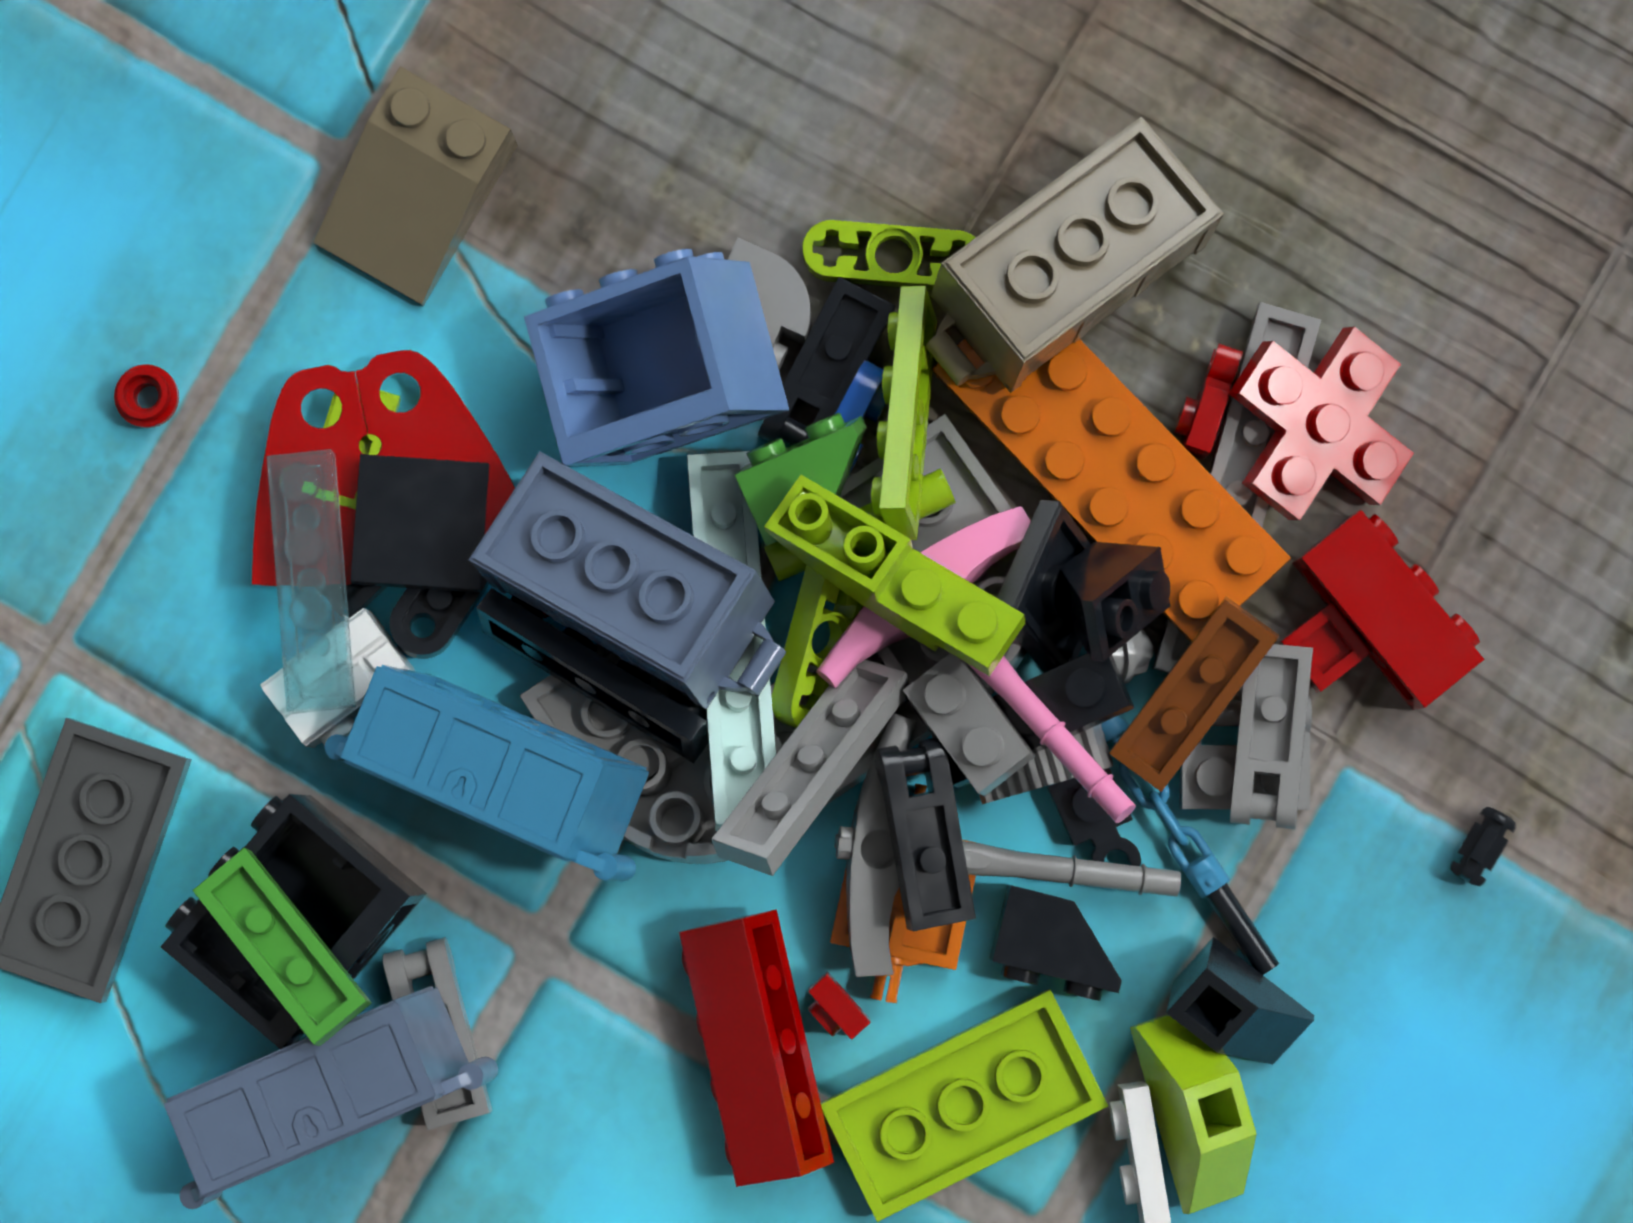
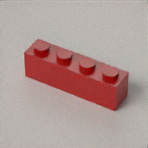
[679,909,834,1187]

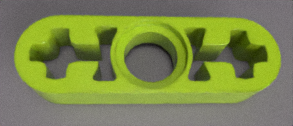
[803,220,976,290]
[771,565,863,728]

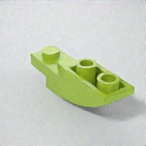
[764,475,1025,677]

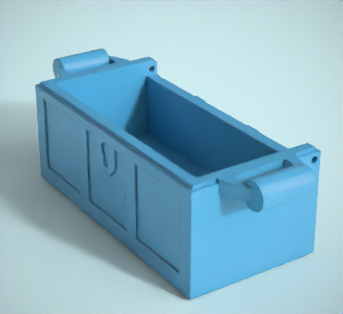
[325,664,650,881]

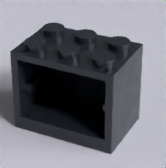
[161,794,427,1049]

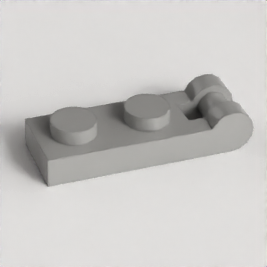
[1230,644,1313,830]
[383,937,493,1130]

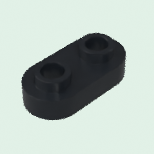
[390,576,489,659]

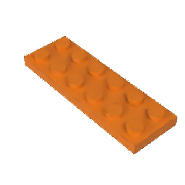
[932,339,1291,642]

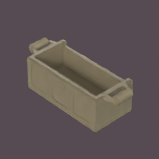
[925,116,1224,393]

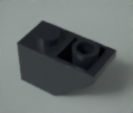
[1061,541,1170,662]
[989,884,1122,1001]
[1166,937,1314,1065]

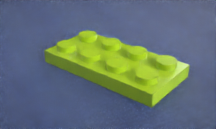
[821,988,1108,1222]

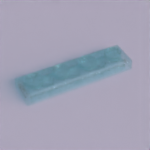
[267,449,356,714]

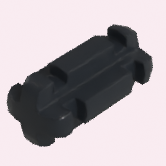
[1450,807,1516,887]

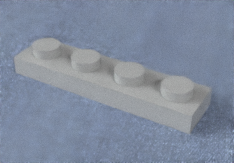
[711,660,910,876]

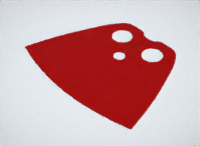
[252,350,515,587]

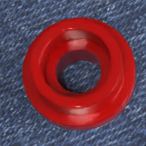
[114,364,179,428]

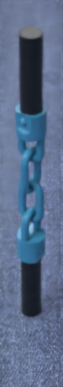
[1101,715,1279,975]

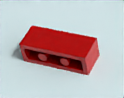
[1292,510,1485,710]

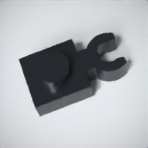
[1047,768,1141,866]

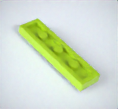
[871,286,937,540]

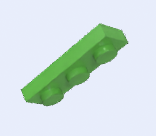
[192,847,372,1046]

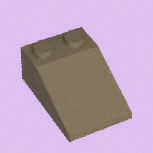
[313,66,518,306]

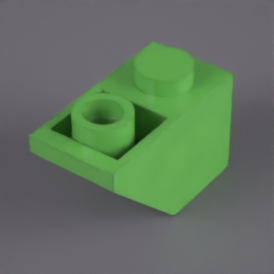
[735,413,867,546]

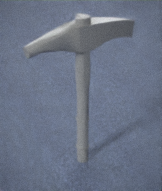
[834,713,1181,977]

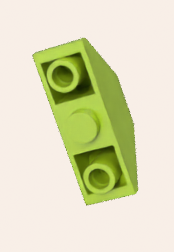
[1130,1014,1257,1214]

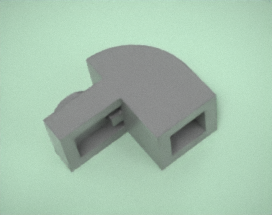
[728,238,811,371]

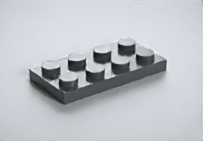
[0,718,192,1003]

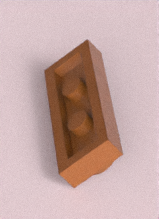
[1109,596,1279,792]

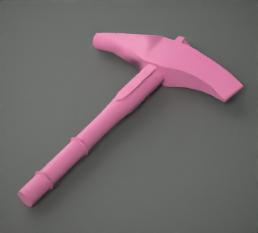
[816,506,1136,823]

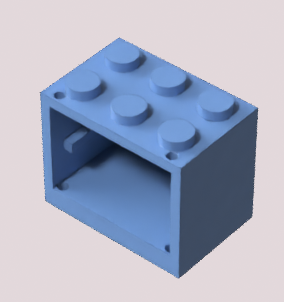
[524,249,789,467]

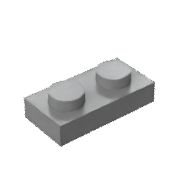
[903,653,1036,796]

